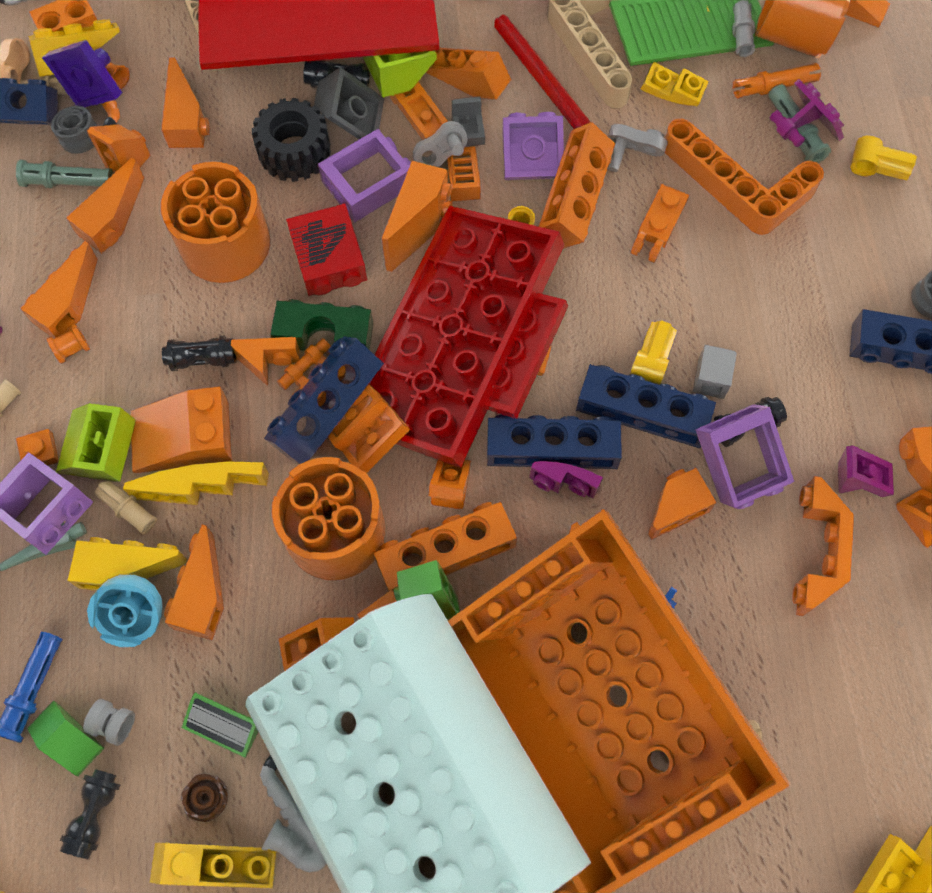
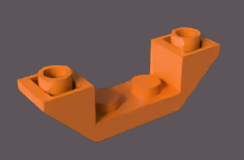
[792,476,854,616]

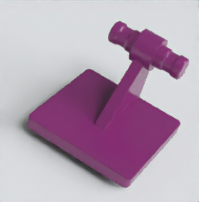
[769,79,844,147]

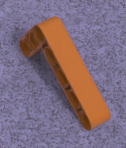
[665,118,824,235]

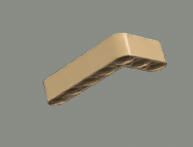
[547,0,632,108]

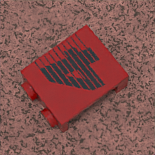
[286,203,368,297]

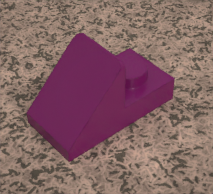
[838,445,894,498]

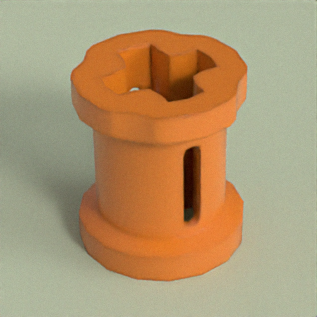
[46,324,90,364]

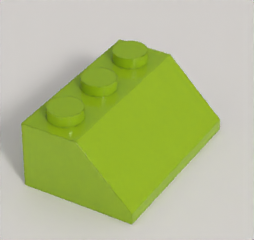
[363,51,437,98]

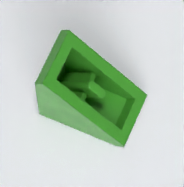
[27,701,104,777]

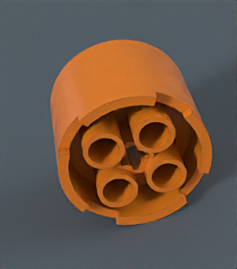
[755,0,850,59]
[161,162,270,283]
[272,457,385,580]

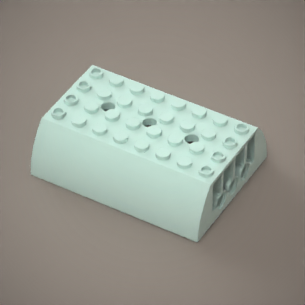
[245,594,591,893]

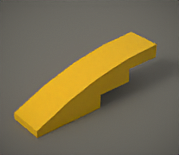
[123,461,269,505]

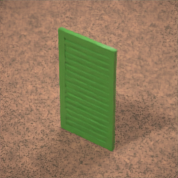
[609,0,774,66]

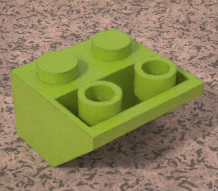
[56,403,136,482]

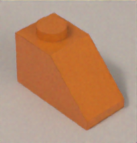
[87,124,151,173]
[648,468,717,540]
[279,617,355,671]

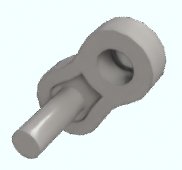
[413,121,468,167]
[607,124,668,172]

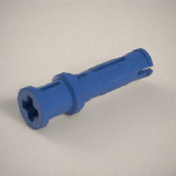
[0,632,63,743]

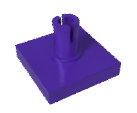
[42,40,122,108]

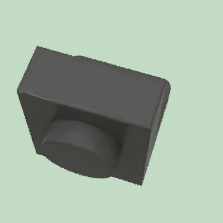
[452,97,485,146]

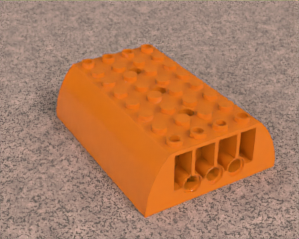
[448,509,790,893]

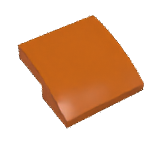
[328,384,410,474]

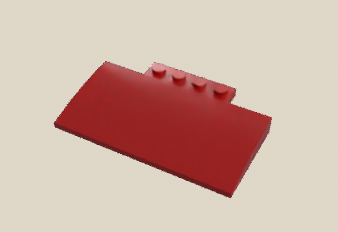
[198,0,440,70]
[369,205,569,468]

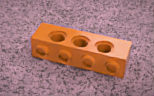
[539,122,615,249]
[374,502,517,592]

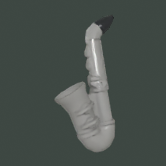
[260,755,326,872]

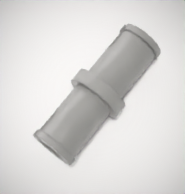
[732,0,756,57]

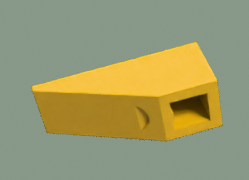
[28,19,120,77]
[67,537,187,590]
[150,842,276,888]

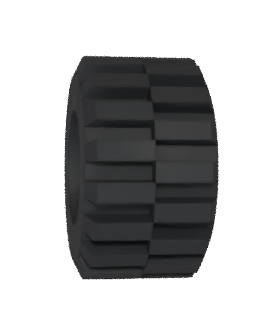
[252,98,331,182]

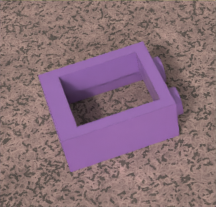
[318,129,411,223]
[695,404,794,509]
[0,452,93,555]

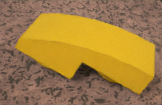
[640,62,709,106]

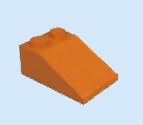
[382,161,452,272]
[131,386,232,473]

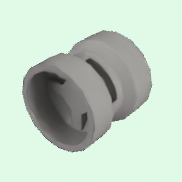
[83,698,135,746]

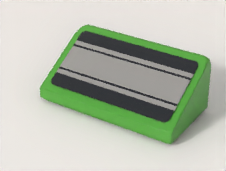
[181,692,259,758]

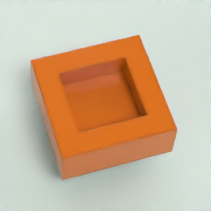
[16,429,59,466]

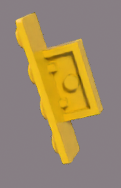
[854,826,932,893]

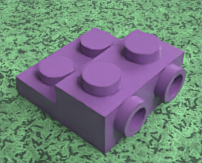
[502,112,564,180]

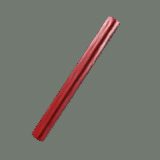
[494,14,591,129]

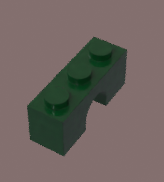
[270,299,374,351]

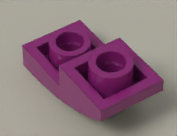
[529,461,603,499]

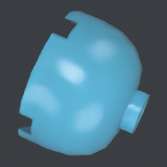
[87,575,163,647]

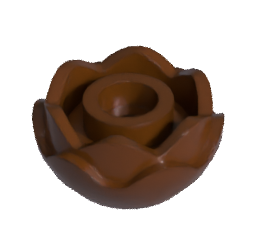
[181,774,228,822]

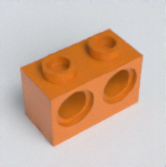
[29,0,97,32]

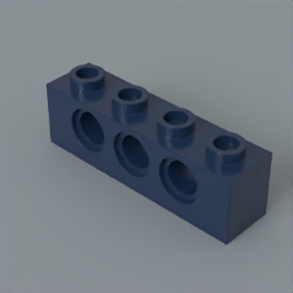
[0,78,58,125]
[849,309,932,374]
[264,336,384,465]
[576,364,716,449]
[487,414,622,469]

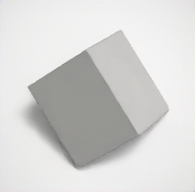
[692,345,737,399]

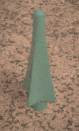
[0,522,87,571]

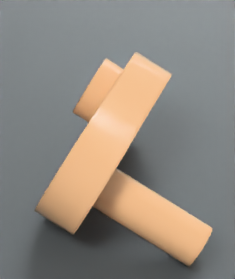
[0,38,30,84]

